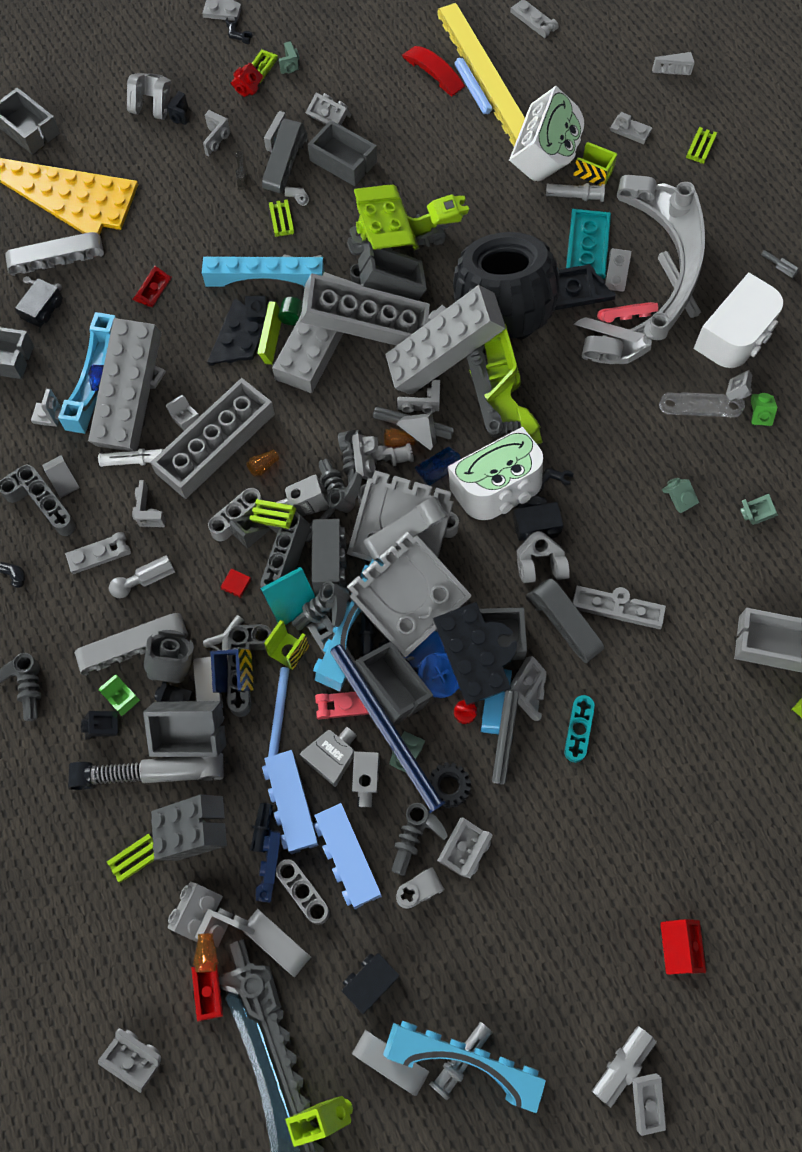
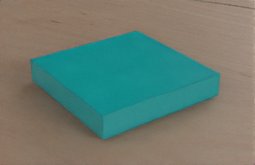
[260,567,315,625]

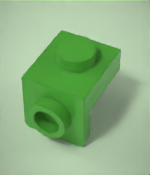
[751,393,778,426]
[99,675,140,716]

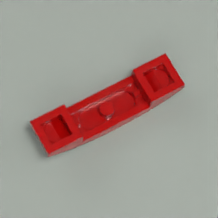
[402,46,465,96]

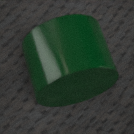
[278,297,303,326]

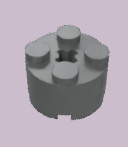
[144,630,194,683]

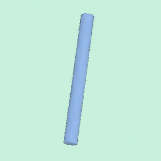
[268,667,290,757]

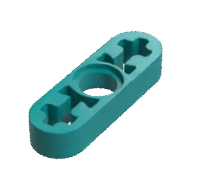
[564,695,595,763]

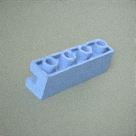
[262,750,319,854]
[313,803,382,909]

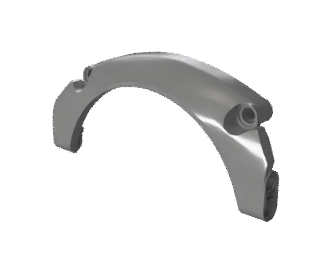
[582,175,705,364]

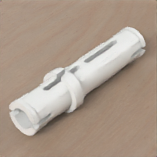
[98,448,163,467]

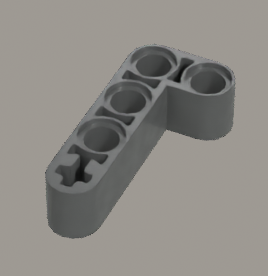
[262,118,308,194]
[0,465,76,536]
[261,509,310,588]
[525,579,604,663]
[227,624,272,717]

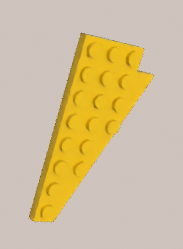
[0,158,138,235]

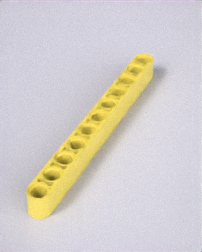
[437,3,525,147]

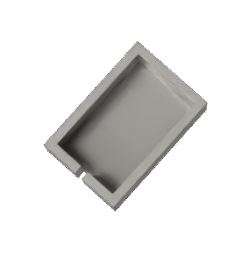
[734,608,802,673]

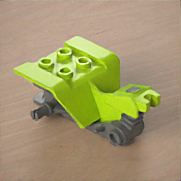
[347,185,469,255]
[466,324,543,444]

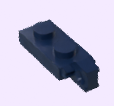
[256,831,281,902]

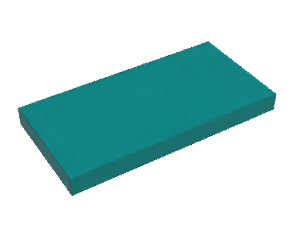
[566,209,611,279]

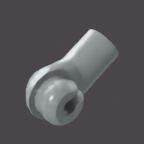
[285,186,309,206]

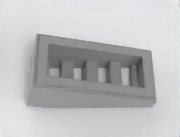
[652,52,694,75]

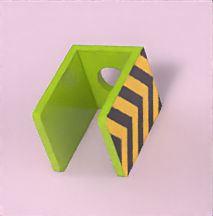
[573,142,617,186]
[264,620,309,670]

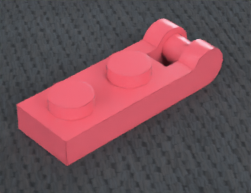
[597,302,658,323]
[315,692,369,720]

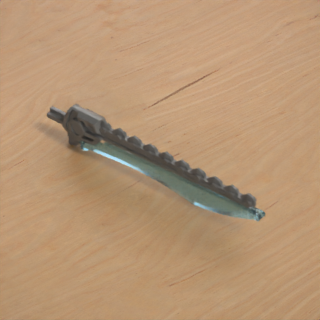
[219,939,324,1152]

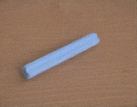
[454,58,492,114]

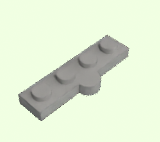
[573,586,666,629]

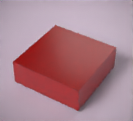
[221,568,251,598]

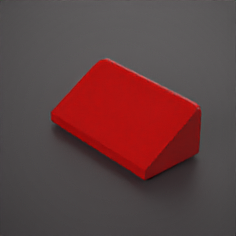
[133,266,172,308]
[191,963,223,1021]

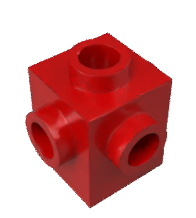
[230,62,263,97]

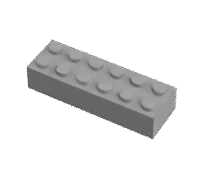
[272,272,361,393]
[300,273,430,346]
[385,285,506,394]
[88,318,162,452]
[150,378,275,499]

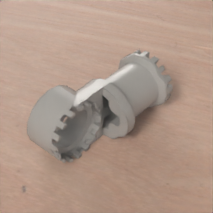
[371,443,414,466]

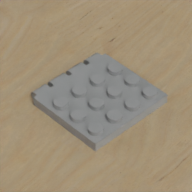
[347,470,454,562]
[347,532,472,658]

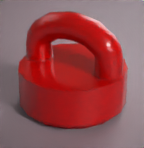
[454,700,477,724]

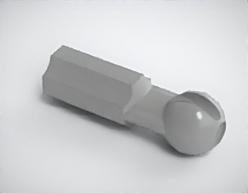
[109,555,175,598]

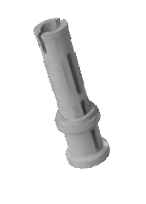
[546,183,605,202]
[429,1022,493,1100]

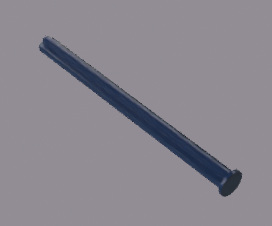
[330,644,446,814]

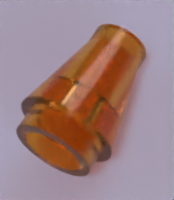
[384,427,415,448]
[246,449,279,477]
[193,933,219,972]

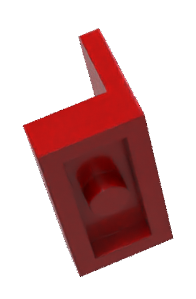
[660,919,706,974]

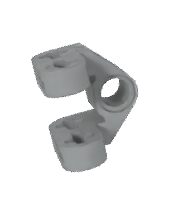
[127,73,171,120]
[517,531,569,583]

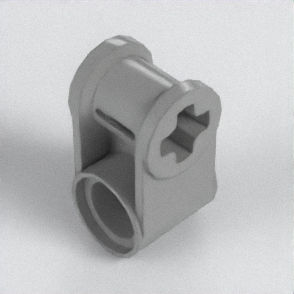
[396,867,445,909]

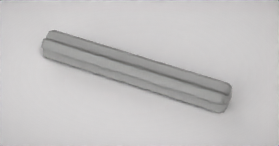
[658,251,701,318]

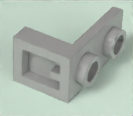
[203,110,230,156]
[605,248,632,292]
[397,380,440,414]
[31,388,62,427]
[132,480,166,527]
[195,908,255,948]

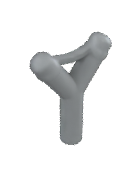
[203,615,244,660]

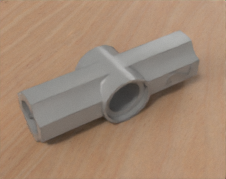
[591,1026,657,1108]

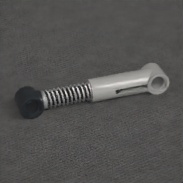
[68,753,224,790]

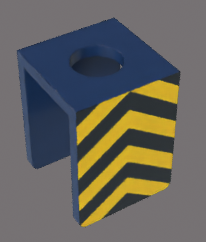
[210,649,254,693]

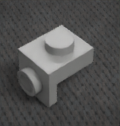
[166,395,200,431]

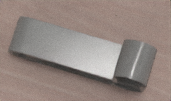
[363,497,448,560]

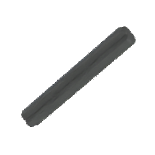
[373,406,454,439]
[492,690,519,785]

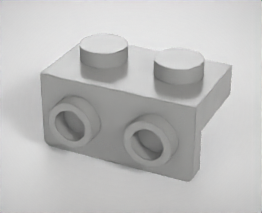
[437,818,493,878]
[168,882,223,943]
[98,1028,161,1093]

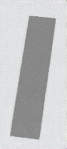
[573,317,645,343]

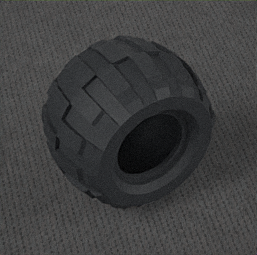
[453,232,560,338]

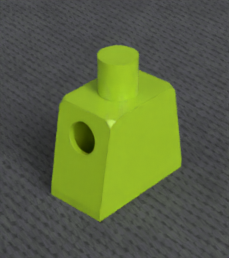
[285,1096,353,1147]

